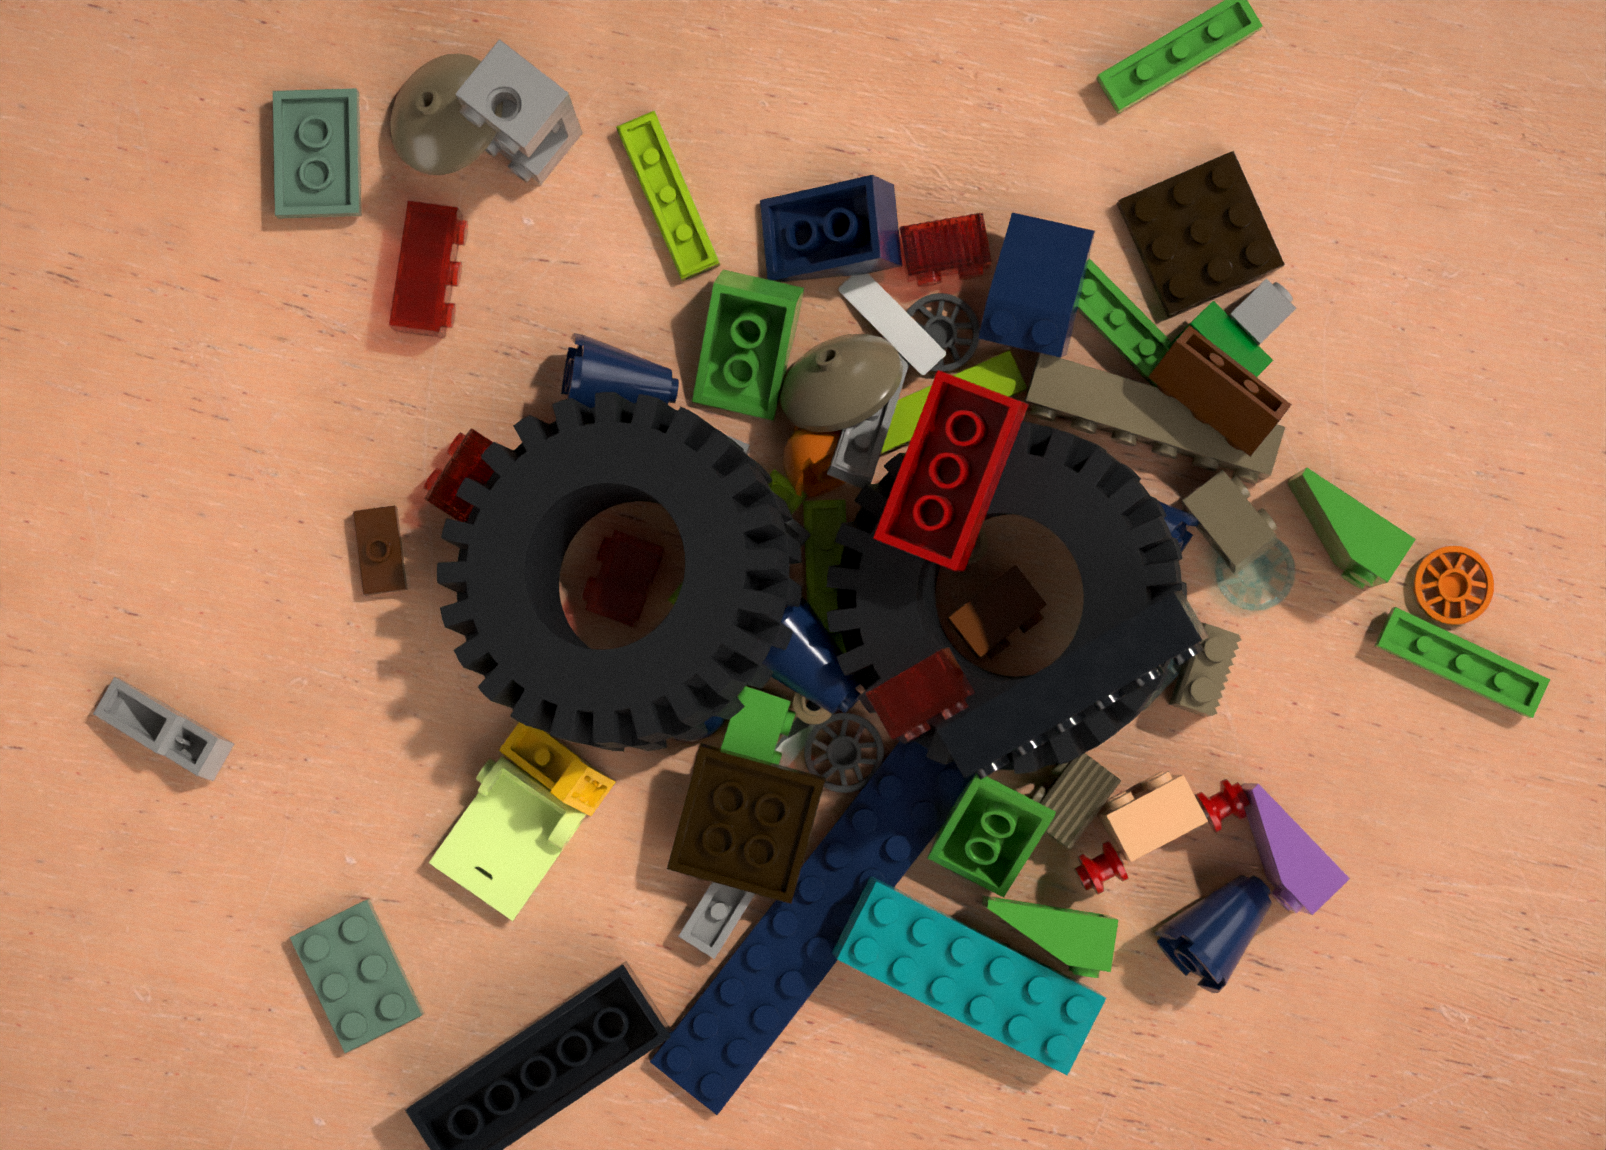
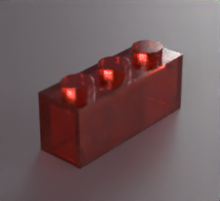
[389,200,468,339]

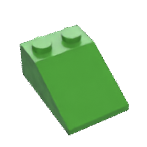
[692,269,804,421]
[1287,468,1416,589]
[928,773,1056,898]
[982,895,1118,978]

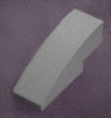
[93,677,234,781]

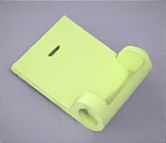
[429,756,586,921]

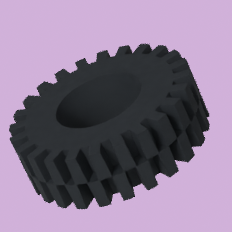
[437,392,802,752]
[827,421,1187,774]

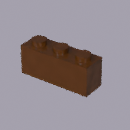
[1148,325,1292,457]

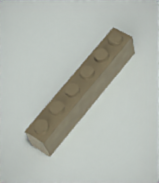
[1024,353,1285,484]

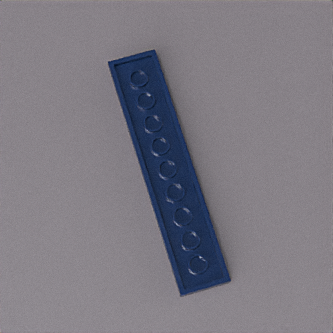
[650,741,976,1115]

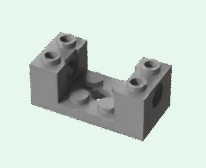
[455,39,583,185]

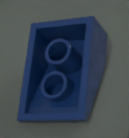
[760,175,902,282]
[978,212,1095,358]

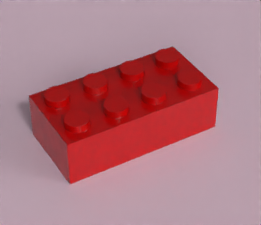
[873,370,1029,571]

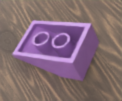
[1241,783,1350,915]

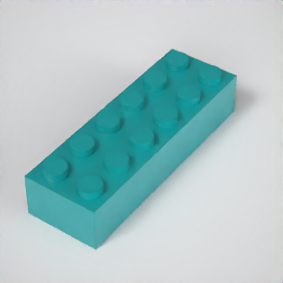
[832,876,1106,1076]

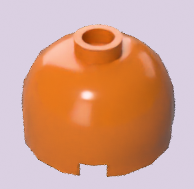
[782,426,846,497]

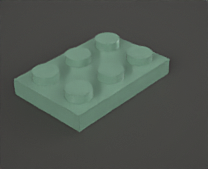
[273,88,362,219]
[290,899,424,1053]

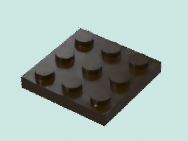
[1117,151,1285,317]
[667,743,826,904]

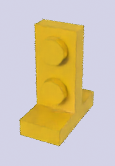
[498,722,616,816]

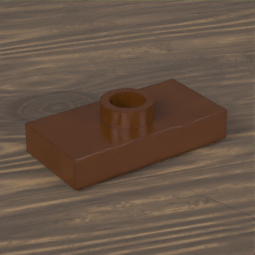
[353,505,408,595]

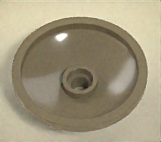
[390,54,503,175]
[780,334,903,432]

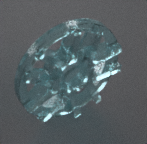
[1215,538,1295,611]

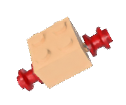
[1074,771,1250,895]

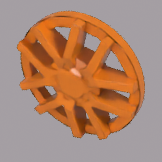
[1413,546,1494,625]

